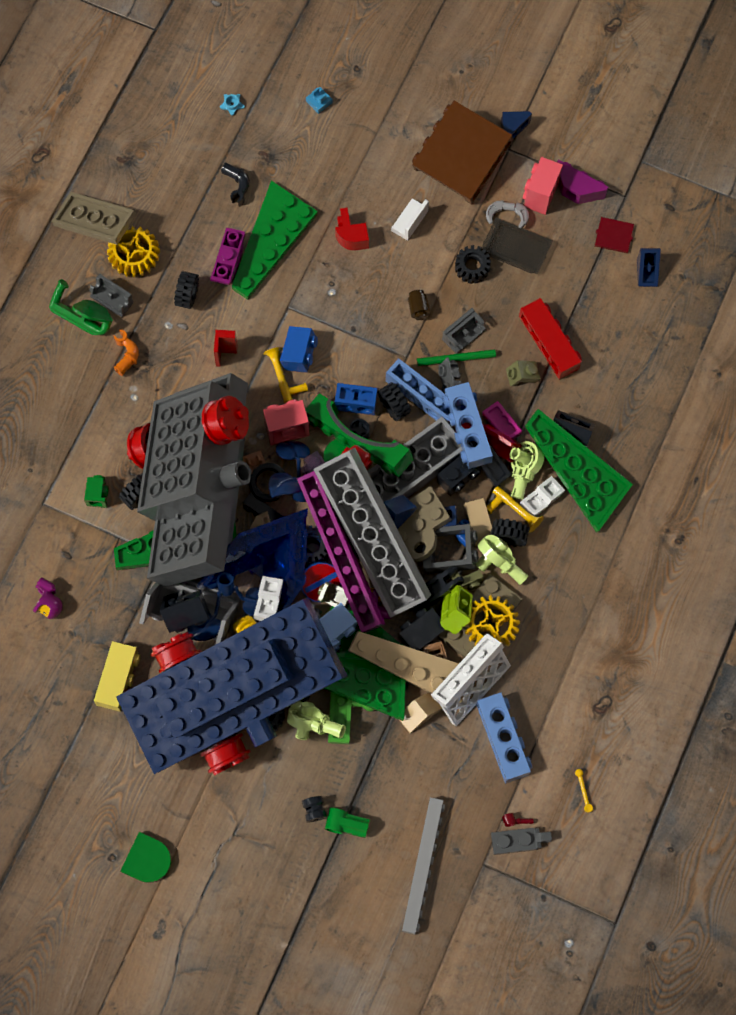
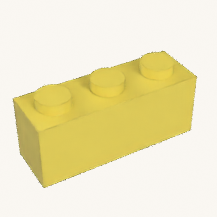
[94,641,140,712]

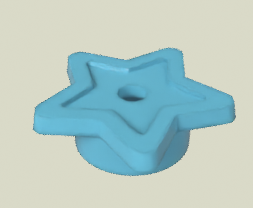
[220,94,244,116]

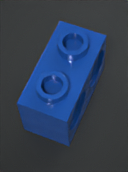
[335,383,377,415]

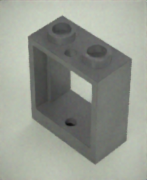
[422,524,479,574]

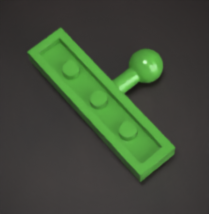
[328,692,374,744]

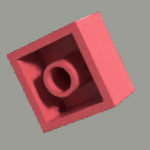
[523,157,563,215]
[263,400,309,446]

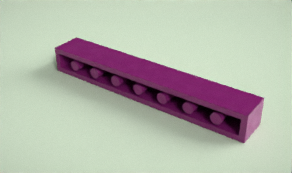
[297,471,385,633]

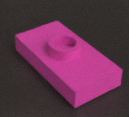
[482,401,522,439]

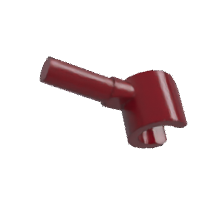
[502,813,534,827]

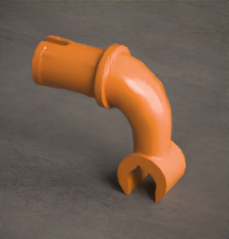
[113,330,139,376]

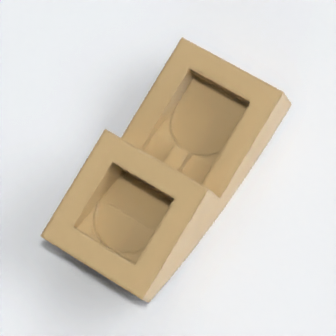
[464,498,492,546]

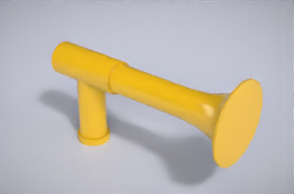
[263,347,308,403]
[486,486,544,533]

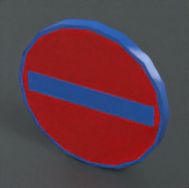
[300,562,341,602]

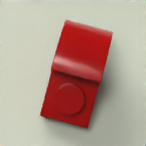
[335,207,369,251]

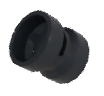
[350,419,370,439]
[302,796,327,823]

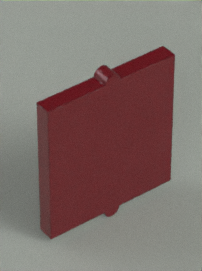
[594,217,634,254]

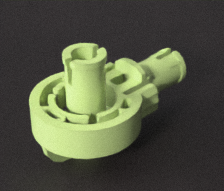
[510,441,544,500]
[476,534,528,585]
[287,701,346,740]

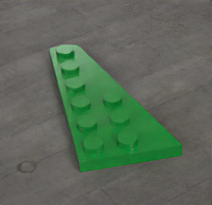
[232,180,318,300]
[525,409,633,532]
[323,652,405,721]

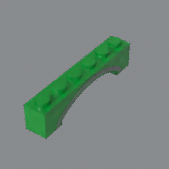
[305,393,414,478]

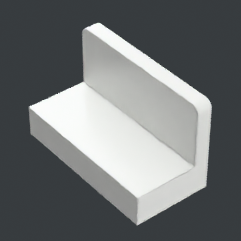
[391,199,429,240]

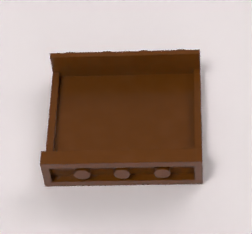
[412,100,513,205]

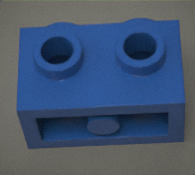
[280,326,318,373]

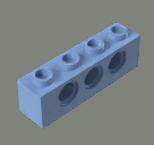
[386,358,461,426]
[442,382,493,469]
[476,693,532,784]

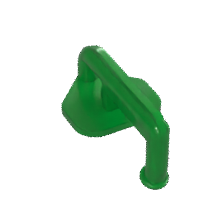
[49,279,113,335]

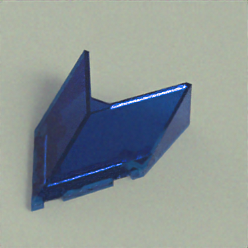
[197,508,308,622]

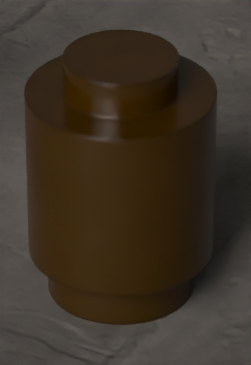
[408,290,430,320]

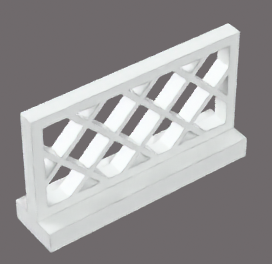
[431,634,511,726]

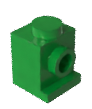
[84,475,109,508]

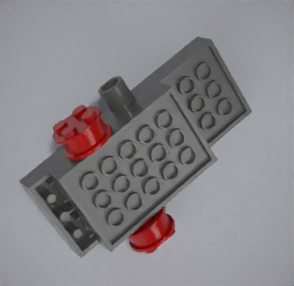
[127,373,251,587]

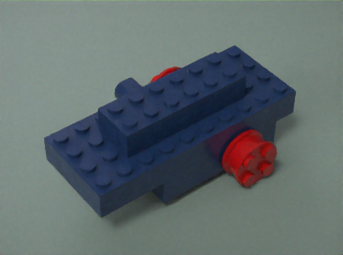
[116,598,348,776]

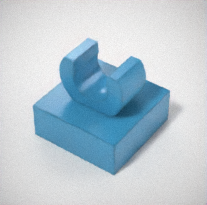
[306,87,333,114]

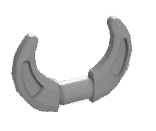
[486,200,529,228]

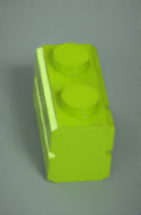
[440,585,473,634]

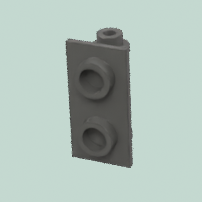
[438,357,462,394]

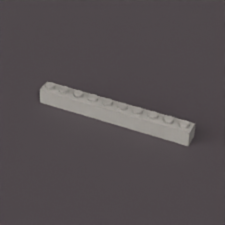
[402,797,445,935]

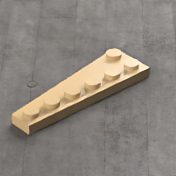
[348,631,464,703]

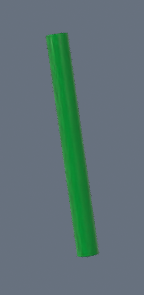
[417,349,496,366]

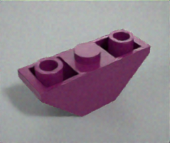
[557,159,609,204]
[210,227,245,285]

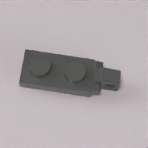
[491,828,552,855]

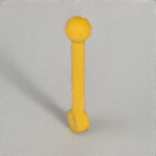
[575,769,593,813]

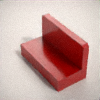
[214,329,238,367]
[483,424,522,462]

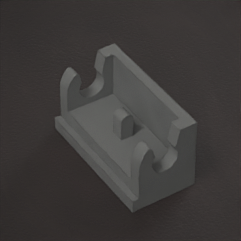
[90,274,133,318]
[442,308,486,354]

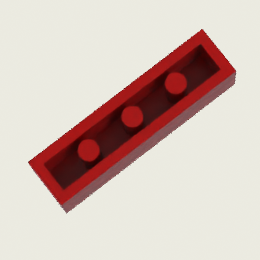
[519,298,582,380]

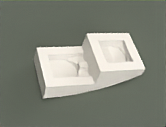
[519,476,565,516]
[254,576,283,621]

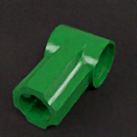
[325,808,370,838]

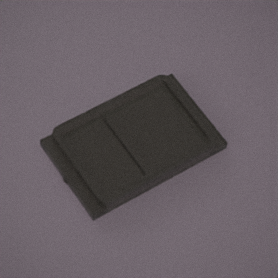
[481,218,553,274]

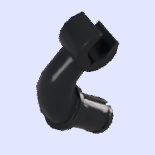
[221,162,250,206]

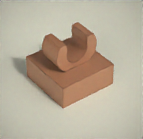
[242,450,268,474]

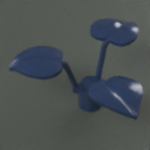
[269,441,310,502]
[187,561,280,641]

